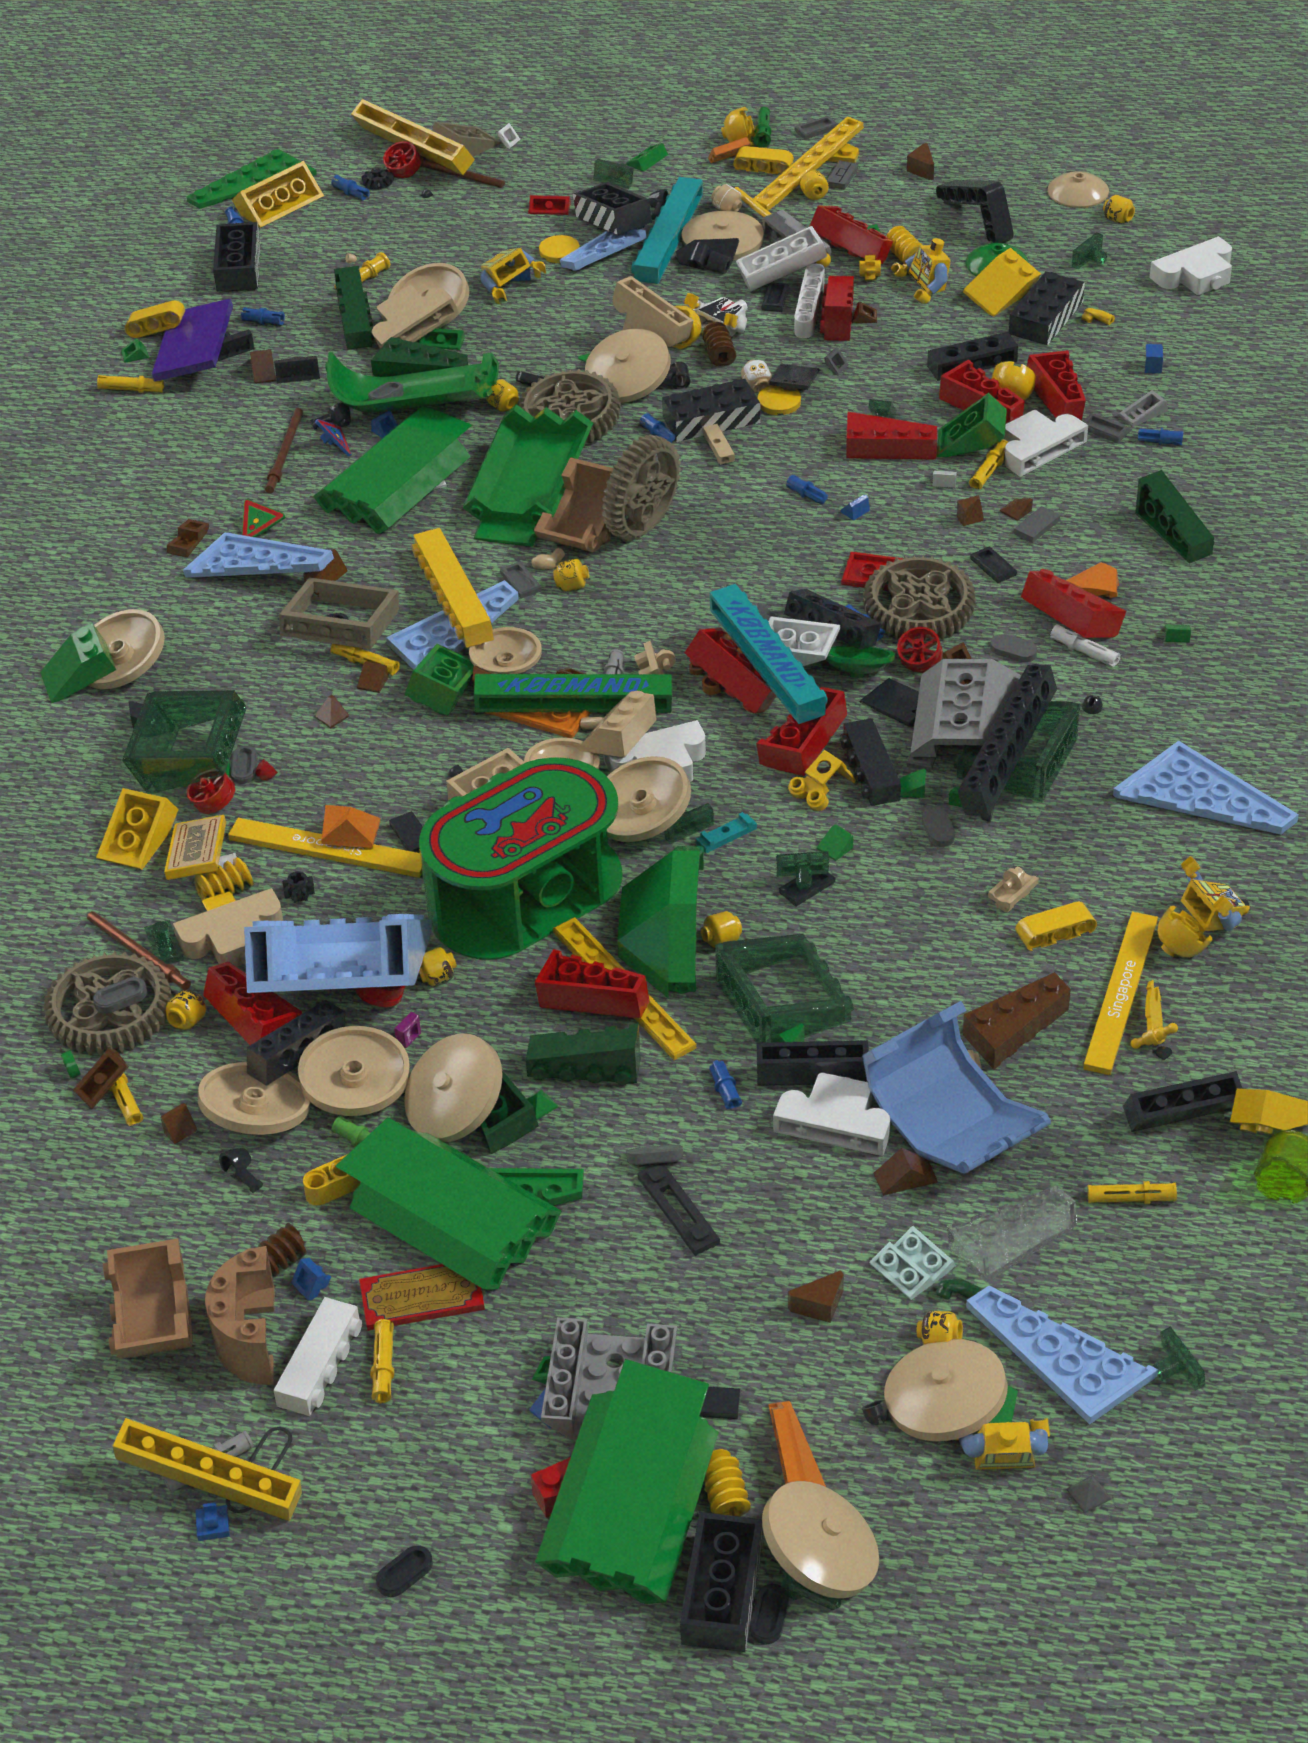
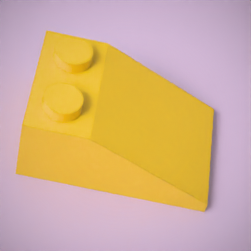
[963,248,1041,317]
[96,788,179,870]
[1230,1089,1308,1134]

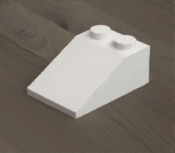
[768,617,840,666]

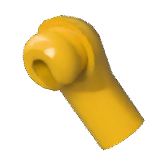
[1081,308,1115,325]

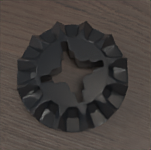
[362,168,393,189]

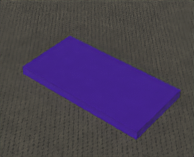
[152,298,233,381]

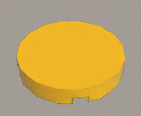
[539,235,580,263]
[757,385,801,415]

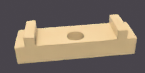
[703,424,735,465]

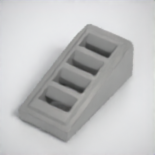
[1118,390,1168,427]

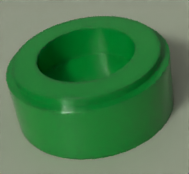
[61,1050,81,1079]

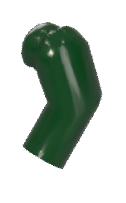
[936,1278,982,1300]

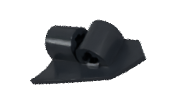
[675,238,739,274]

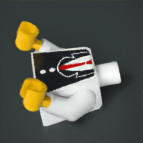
[684,293,748,337]

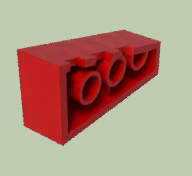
[809,205,893,264]
[820,276,854,341]
[1027,350,1086,421]
[939,360,1025,424]
[1021,569,1126,638]
[684,627,776,714]
[756,687,847,776]
[534,949,650,1018]
[203,962,302,1045]

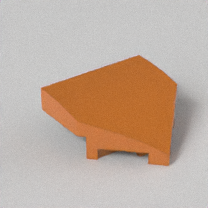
[1066,562,1119,598]

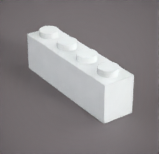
[274,1297,362,1416]

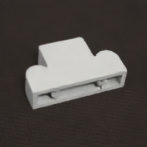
[1150,236,1232,295]
[1003,410,1088,477]
[604,720,706,782]
[773,1073,890,1156]

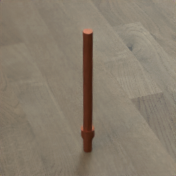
[404,153,505,188]
[265,408,303,493]
[87,911,191,990]

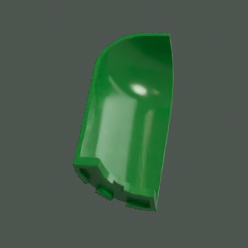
[325,352,499,413]

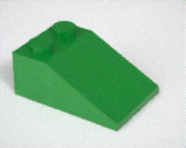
[936,393,1007,457]
[40,623,116,703]
[404,644,474,716]

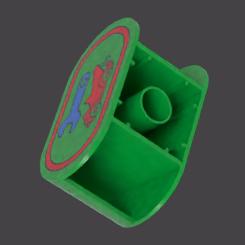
[419,757,623,960]

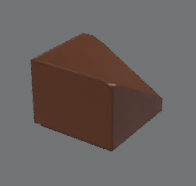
[957,495,984,527]

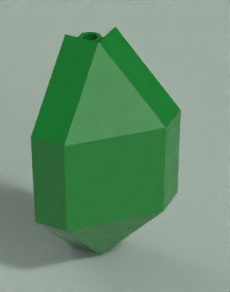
[617,846,704,999]

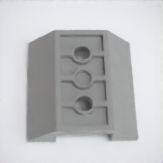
[910,659,1021,757]
[541,1317,677,1440]

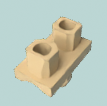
[634,641,676,674]
[988,866,1039,912]

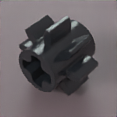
[282,871,315,903]

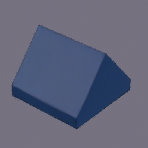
[371,411,398,438]
[840,494,870,521]

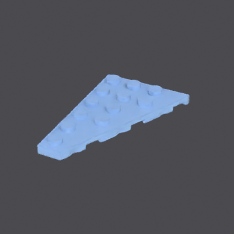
[1113,741,1298,835]

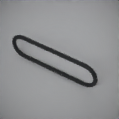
[226,1427,293,1513]

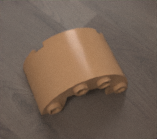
[534,457,614,552]
[103,1239,193,1359]
[205,1246,275,1385]

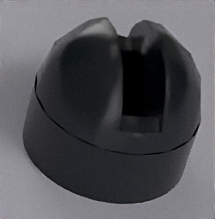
[1083,695,1103,714]
[862,1400,888,1426]

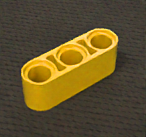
[733,146,794,174]
[125,300,185,338]
[1015,901,1097,951]
[303,1155,361,1206]

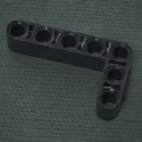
[936,180,1014,243]

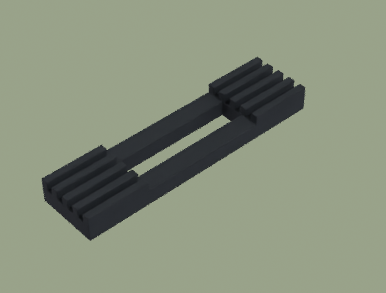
[637,1163,720,1256]

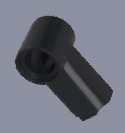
[658,361,691,389]

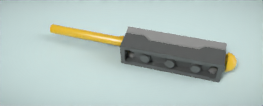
[734,187,831,268]

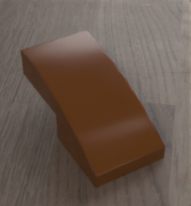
[167,519,209,558]

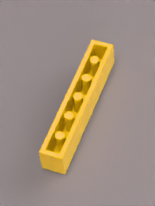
[113,1418,302,1521]

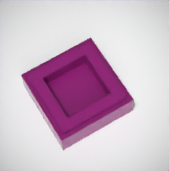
[394,1011,421,1048]

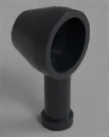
[649,189,669,220]
[310,403,351,430]
[219,1148,263,1193]

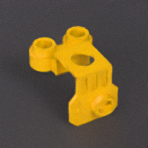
[788,750,856,811]

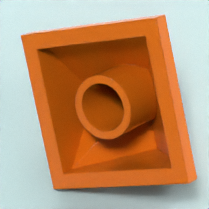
[321,805,381,848]

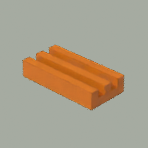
[708,137,750,164]

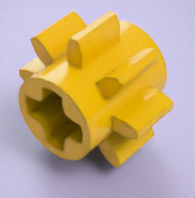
[859,255,881,280]

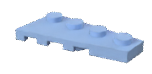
[560,229,647,271]

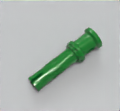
[753,107,772,147]

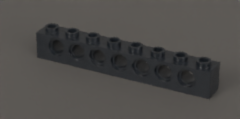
[958,664,1057,816]

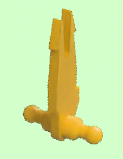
[1131,980,1178,1049]

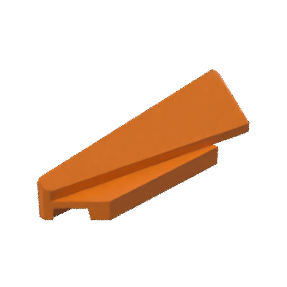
[768,1401,826,1487]

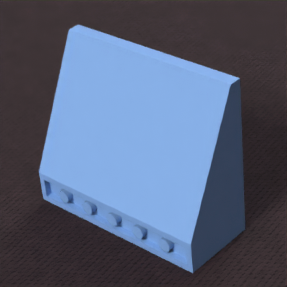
[244,914,432,993]

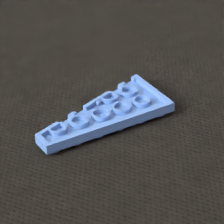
[183,532,334,578]
[386,580,518,670]
[966,1286,1158,1424]

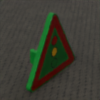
[242,499,285,538]

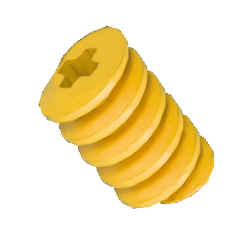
[886,226,922,264]
[194,857,254,901]
[704,1449,751,1517]

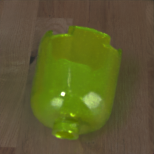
[1254,1130,1308,1204]

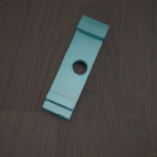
[696,812,757,853]

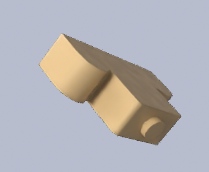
[613,276,694,347]
[372,285,459,349]
[173,888,283,967]

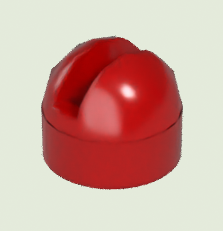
[256,759,278,780]

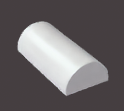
[736,226,827,292]

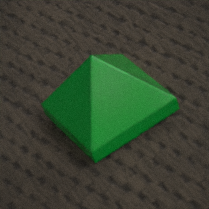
[526,1089,558,1120]

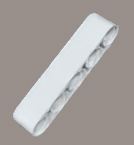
[794,263,825,338]

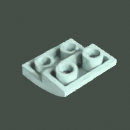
[869,1226,956,1300]

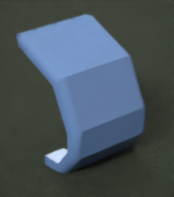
[862,1001,1051,1173]

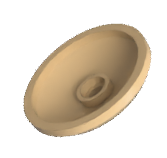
[1048,171,1109,208]
[469,627,542,674]
[524,738,600,769]

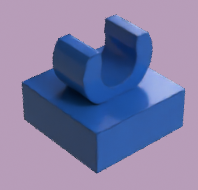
[291,1258,331,1300]
[196,1502,230,1541]

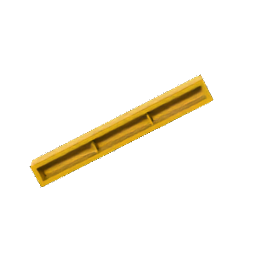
[351,99,475,175]
[412,528,494,648]

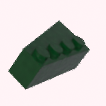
[334,266,375,350]
[371,337,468,377]
[1135,470,1215,564]
[526,1023,641,1085]
[480,1070,539,1154]

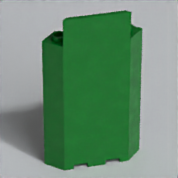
[462,404,593,547]
[313,406,472,534]
[335,1117,562,1289]
[535,1359,719,1604]

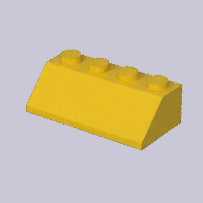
[232,161,324,228]

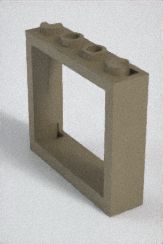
[279,577,399,649]

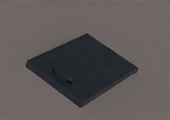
[769,364,820,391]
[859,678,919,726]

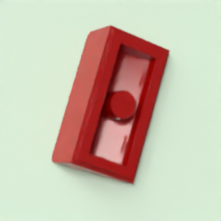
[528,195,571,215]

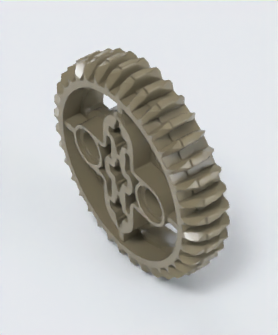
[518,369,621,446]
[602,435,681,541]
[863,555,976,643]
[44,951,172,1056]

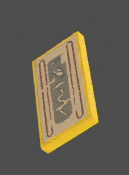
[164,815,226,880]

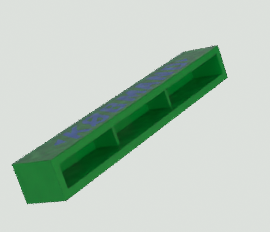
[474,674,672,713]

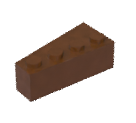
[963,972,1071,1070]

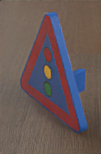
[315,419,352,456]

